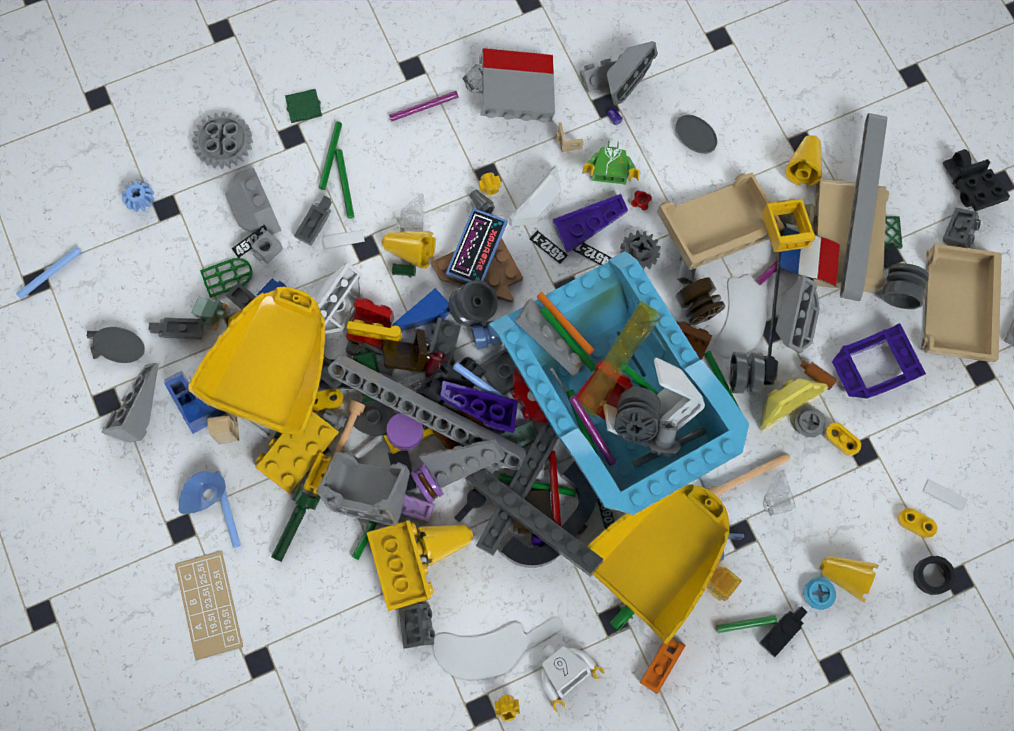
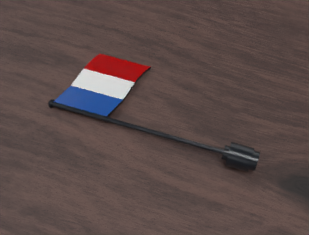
[764,223,840,385]

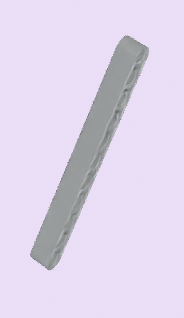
[840,113,888,301]
[328,355,526,470]

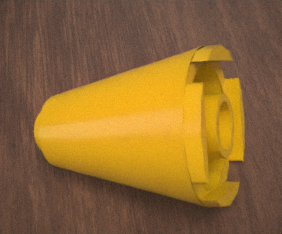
[785,135,822,186]
[382,231,436,269]
[416,525,473,567]
[819,556,879,603]

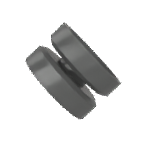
[449,280,498,327]
[729,352,765,395]

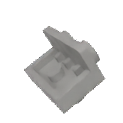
[580,58,616,92]

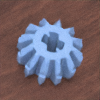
[122,180,154,213]

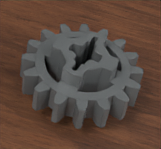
[620,230,661,270]

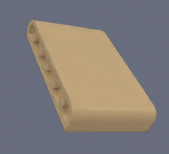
[657,172,785,270]
[811,179,889,293]
[921,244,1002,362]

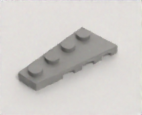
[515,298,583,376]
[420,439,505,488]

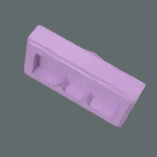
[401,495,435,523]

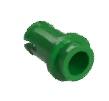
[609,605,635,632]

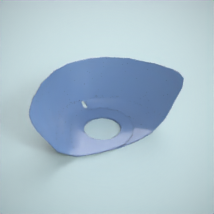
[179,471,226,514]

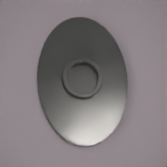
[676,115,717,154]
[93,327,145,363]
[349,401,397,436]

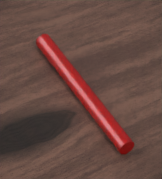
[548,451,561,527]

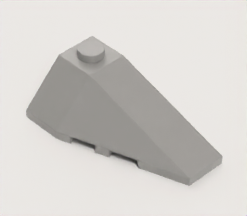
[101,363,158,442]

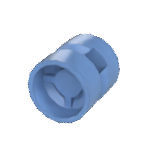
[471,320,502,350]

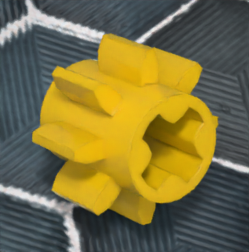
[478,172,502,195]
[494,695,520,721]

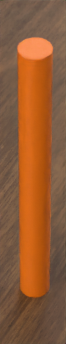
[537,292,595,355]

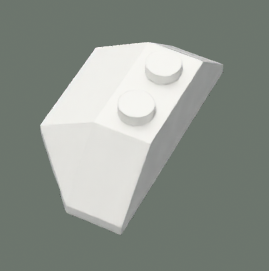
[509,165,561,226]
[315,262,363,334]

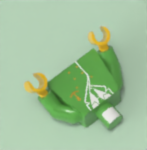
[582,140,640,185]

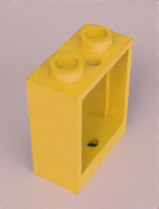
[762,199,816,252]

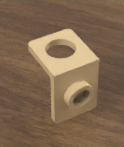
[556,122,584,152]

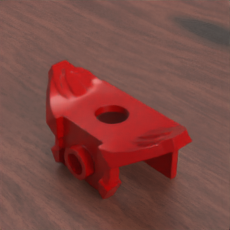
[511,368,548,423]

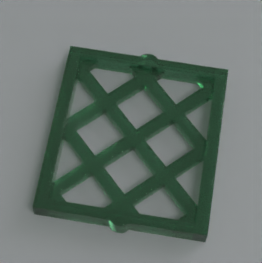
[884,216,903,249]

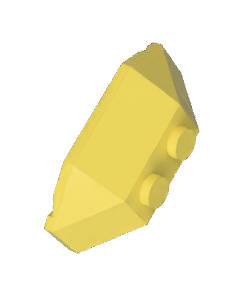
[760,378,828,431]

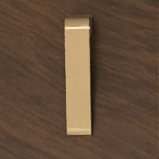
[207,413,239,444]

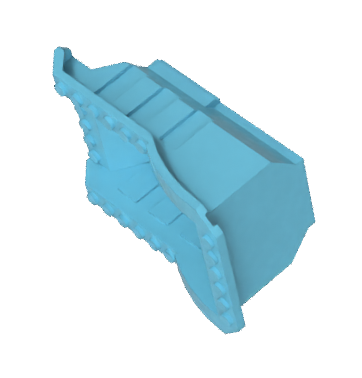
[489,251,749,515]

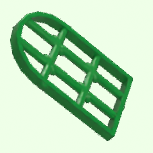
[200,258,253,298]

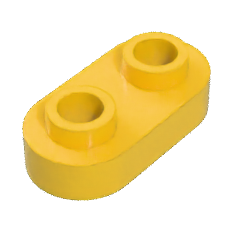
[312,389,344,413]
[825,423,861,456]
[897,508,937,538]

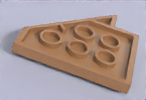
[431,238,523,303]

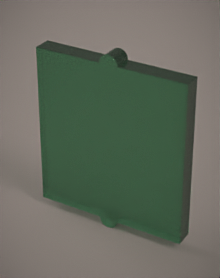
[285,89,322,123]

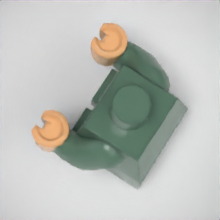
[191,296,228,331]

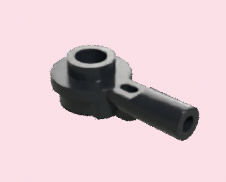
[454,489,486,523]

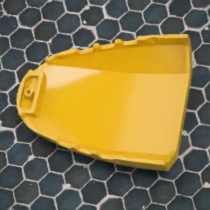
[188,287,325,434]
[587,485,729,645]

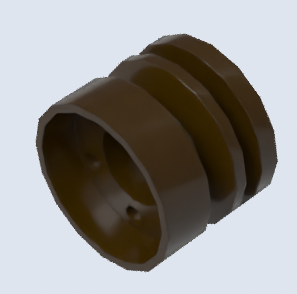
[675,277,726,325]

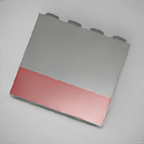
[479,48,555,122]

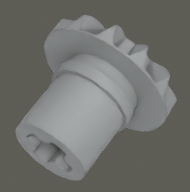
[647,421,681,458]

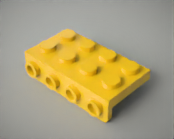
[255,411,339,494]
[367,519,434,611]

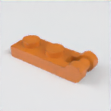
[639,637,686,694]

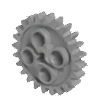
[192,112,253,169]

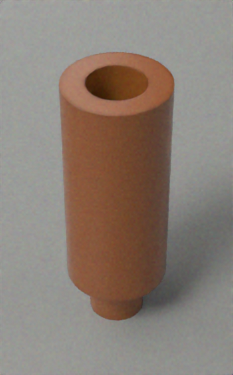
[800,360,837,390]

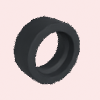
[913,556,956,595]

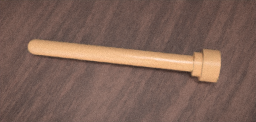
[333,400,365,457]
[706,454,790,499]

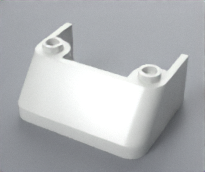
[603,358,705,447]

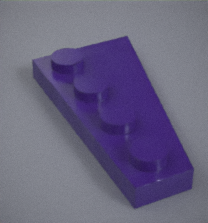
[553,194,628,254]

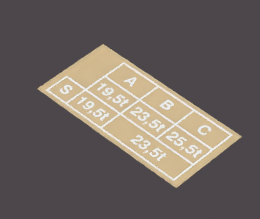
[175,551,243,661]

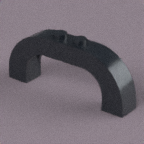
[500,461,597,568]

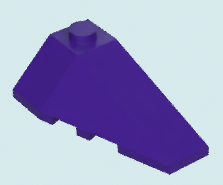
[440,381,518,433]

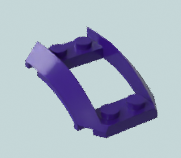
[832,323,926,399]

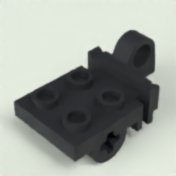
[943,149,1010,212]
[416,357,487,420]

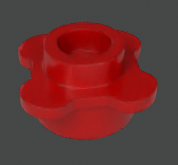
[631,191,652,211]

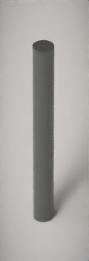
[632,426,707,468]

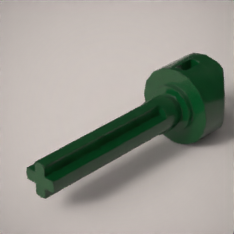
[271,485,321,562]

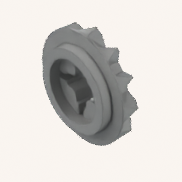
[794,407,826,438]

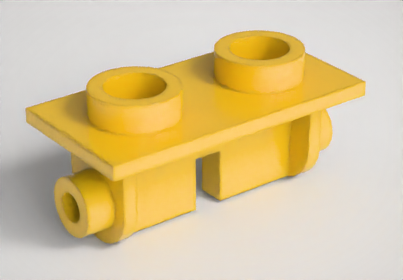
[303,452,333,495]

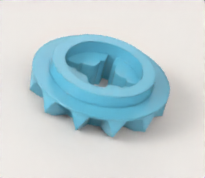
[803,577,836,610]

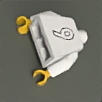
[541,645,605,712]

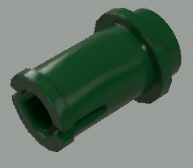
[392,263,416,278]

